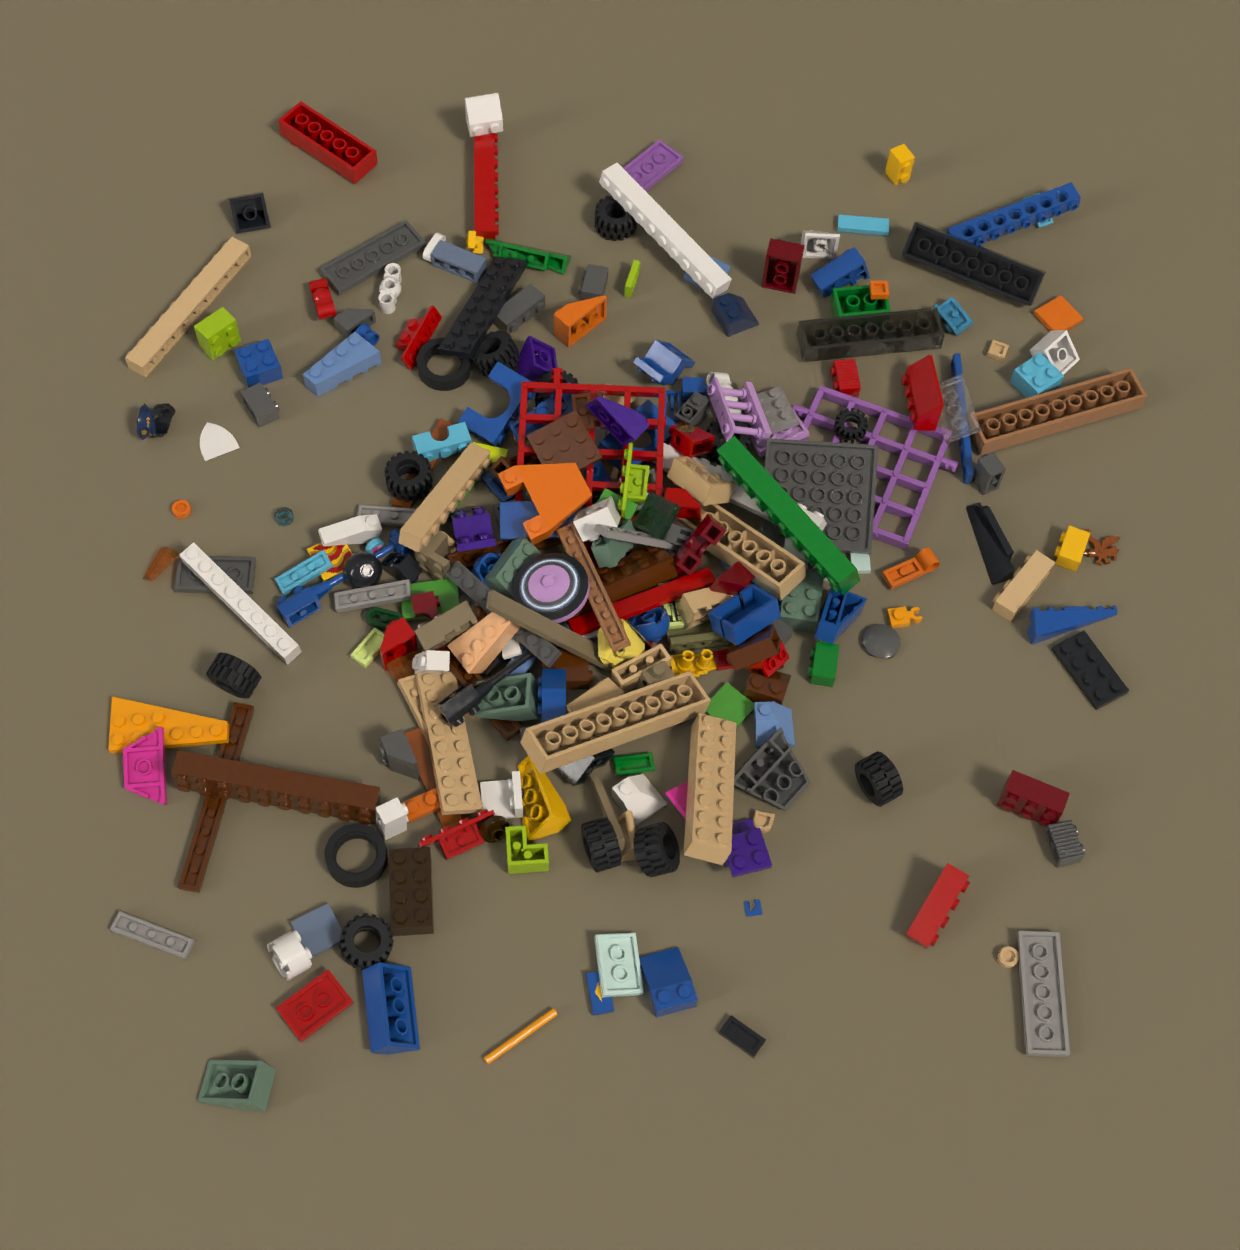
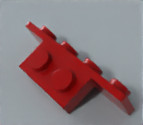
[395,306,442,370]
[418,809,495,860]

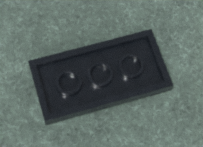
[1051,630,1129,710]

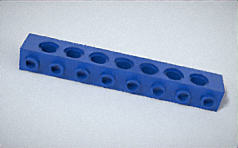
[947,182,1081,245]

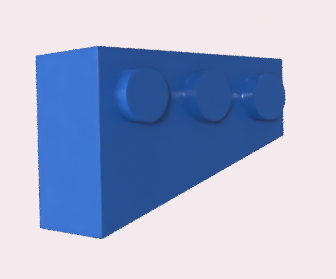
[810,247,870,298]
[814,587,867,644]

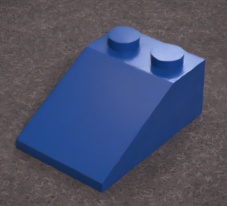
[639,947,698,1018]

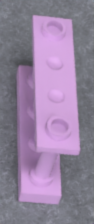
[707,377,772,446]

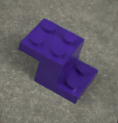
[450,506,496,552]
[723,818,772,878]

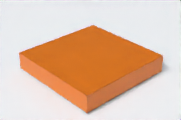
[1034,295,1084,331]

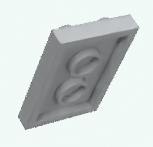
[757,386,799,435]

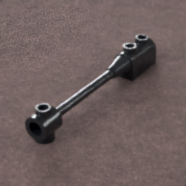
[434,621,571,727]

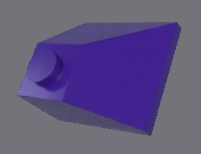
[517,336,558,381]

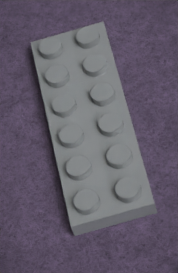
[1017,931,1070,1057]

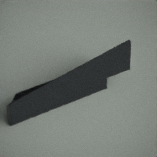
[966,502,1015,585]

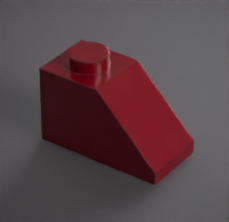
[709,561,755,596]

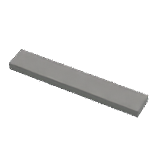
[594,524,681,551]

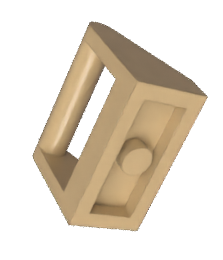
[617,810,636,862]

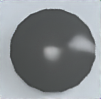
[863,624,901,659]

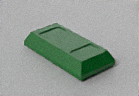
[613,752,655,776]

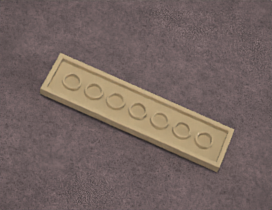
[416,672,483,815]

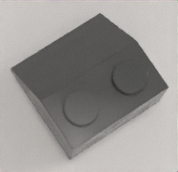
[378,729,420,780]

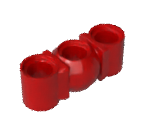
[309,278,336,320]

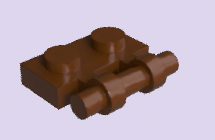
[571,392,606,431]

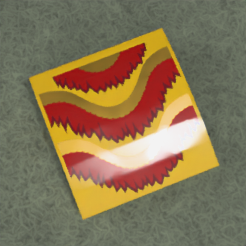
[306,542,352,582]

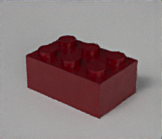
[761,238,805,294]
[997,770,1070,827]

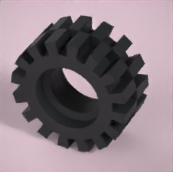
[834,408,868,443]

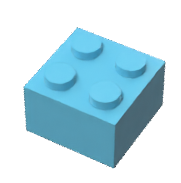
[1010,353,1064,398]

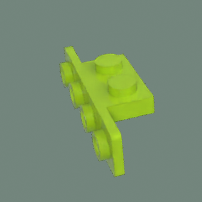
[618,443,650,517]

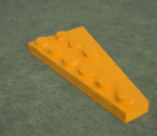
[108,696,229,754]

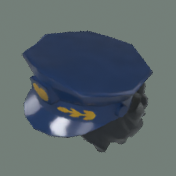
[137,403,175,440]

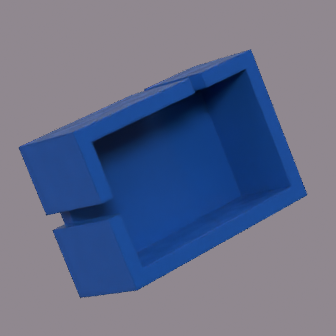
[708,584,781,646]

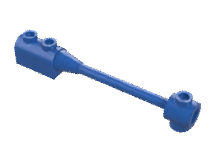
[275,529,413,628]

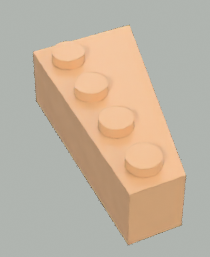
[447,612,521,674]

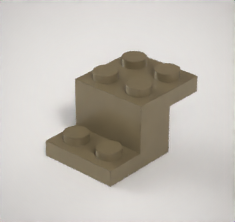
[414,530,450,580]

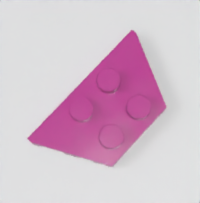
[123,727,167,805]

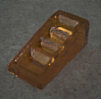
[143,547,180,581]
[386,649,422,683]

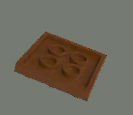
[527,410,603,471]

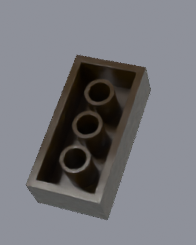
[389,847,434,936]

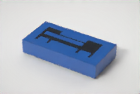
[481,471,516,502]

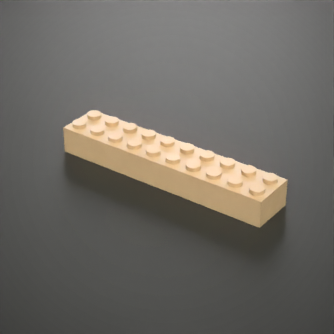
[520,671,711,774]

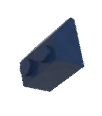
[712,293,759,337]

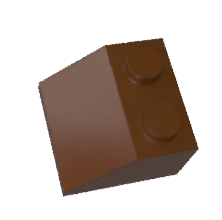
[744,669,791,705]

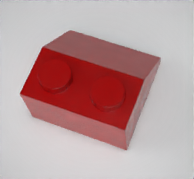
[380,617,418,671]

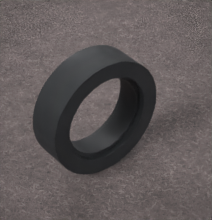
[417,338,471,391]
[325,824,388,888]

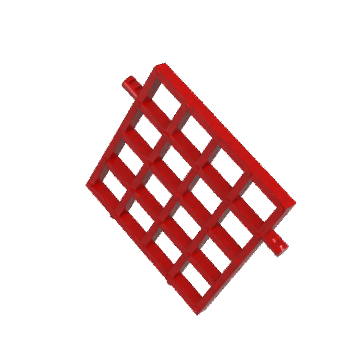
[515,368,666,527]

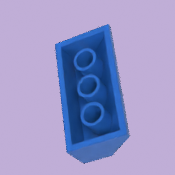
[362,962,420,1055]

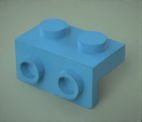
[934,296,973,336]

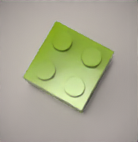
[194,307,241,360]

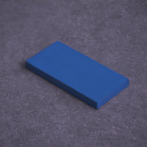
[500,501,576,540]

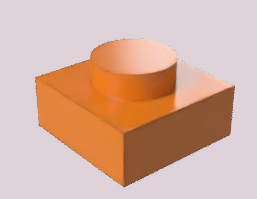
[869,281,889,299]

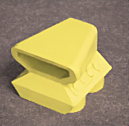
[597,619,645,669]

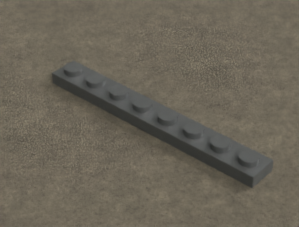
[446,560,562,668]

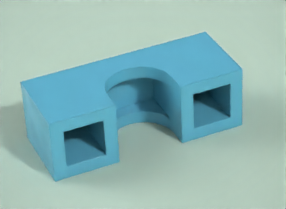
[412,422,472,462]

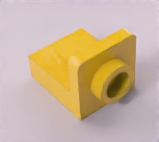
[466,231,484,254]

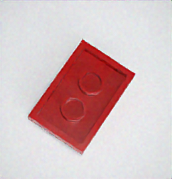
[276,969,354,1043]

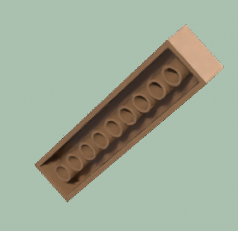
[968,368,1147,455]

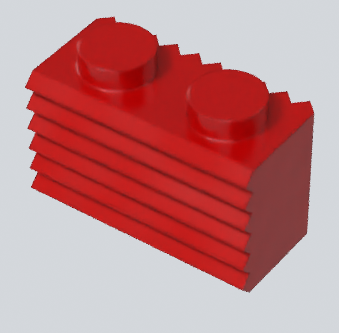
[830,359,861,397]

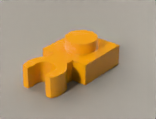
[886,606,922,628]

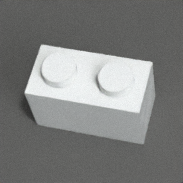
[412,650,450,674]
[375,797,409,840]

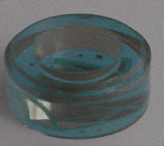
[274,507,294,526]

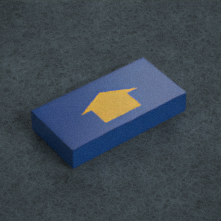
[586,971,614,1016]

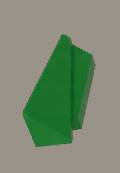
[485,238,571,274]

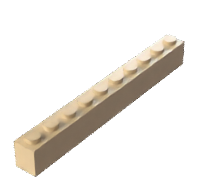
[125,237,251,378]

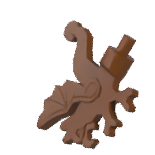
[1083,529,1120,566]

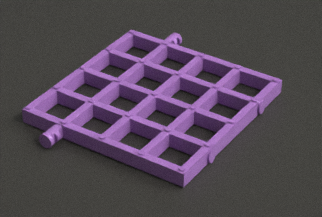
[792,385,959,550]

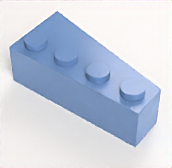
[303,332,382,397]

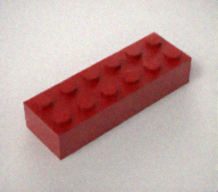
[278,101,378,184]

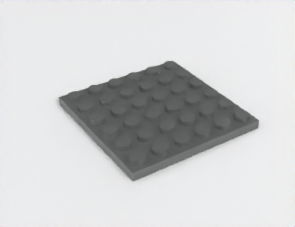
[759,438,878,554]

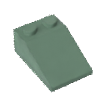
[474,673,539,721]
[197,1060,276,1112]

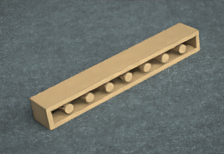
[398,443,491,552]

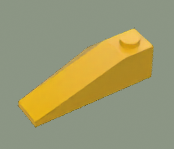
[518,755,571,841]

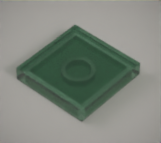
[632,492,681,540]

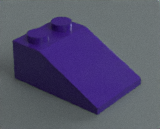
[585,396,650,446]

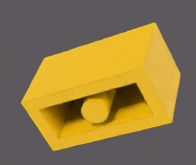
[885,144,915,186]
[1054,525,1090,572]

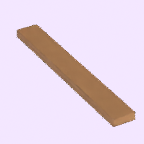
[556,523,631,653]

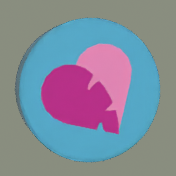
[365,538,385,554]

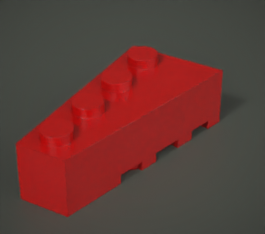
[906,863,970,949]

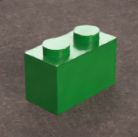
[807,641,840,687]

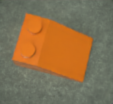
[554,295,607,348]

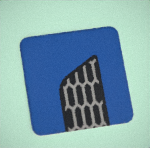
[744,899,762,917]

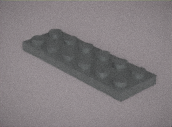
[320,220,426,295]

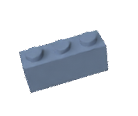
[430,240,487,284]

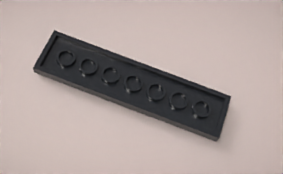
[438,256,528,358]

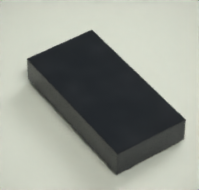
[719,1015,766,1059]

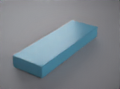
[837,214,889,236]
[275,550,334,596]

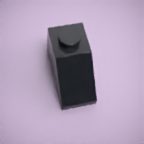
[381,553,423,584]

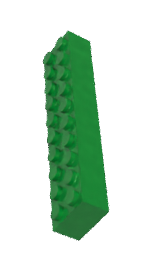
[717,436,860,595]

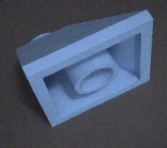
[753,702,795,748]

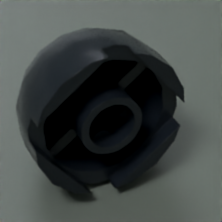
[343,551,382,589]

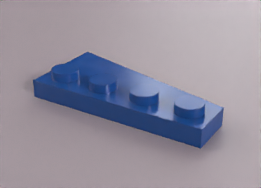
[510,382,575,443]

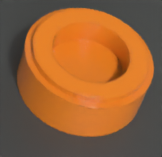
[172,500,192,519]

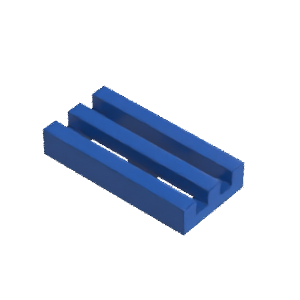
[665,391,681,425]

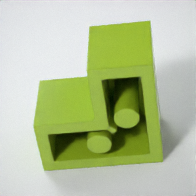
[505,825,549,874]

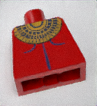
[668,424,715,458]

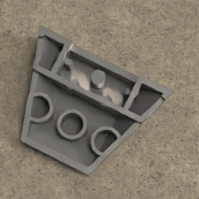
[734,727,811,811]

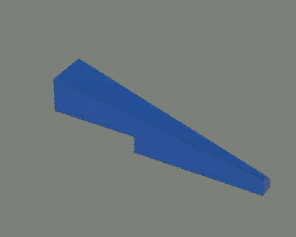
[1027,606,1117,645]

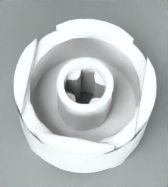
[267,930,312,981]

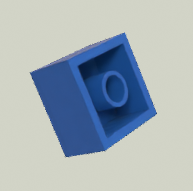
[234,339,283,388]
[538,669,566,723]

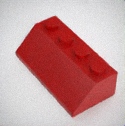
[901,355,944,431]

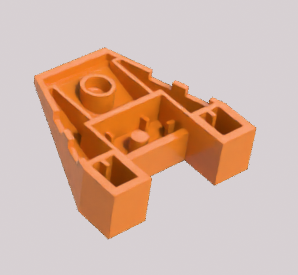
[498,463,592,545]

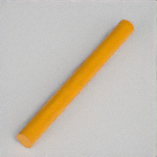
[483,1008,558,1065]

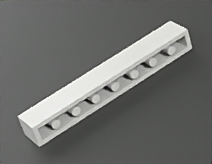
[179,542,301,665]

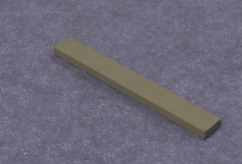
[486,589,613,673]

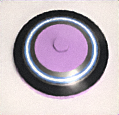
[512,553,590,623]

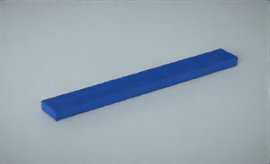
[950,354,974,484]

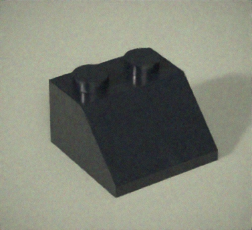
[229,192,271,234]

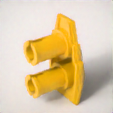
[670,649,717,677]

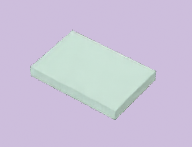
[594,933,644,997]

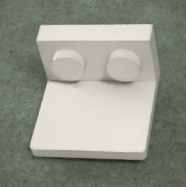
[480,771,523,819]

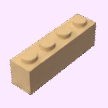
[992,550,1056,622]

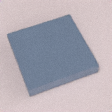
[291,903,342,958]

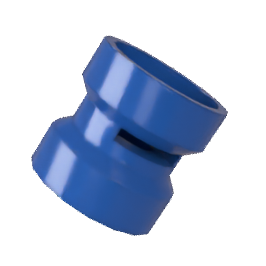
[355,323,380,346]

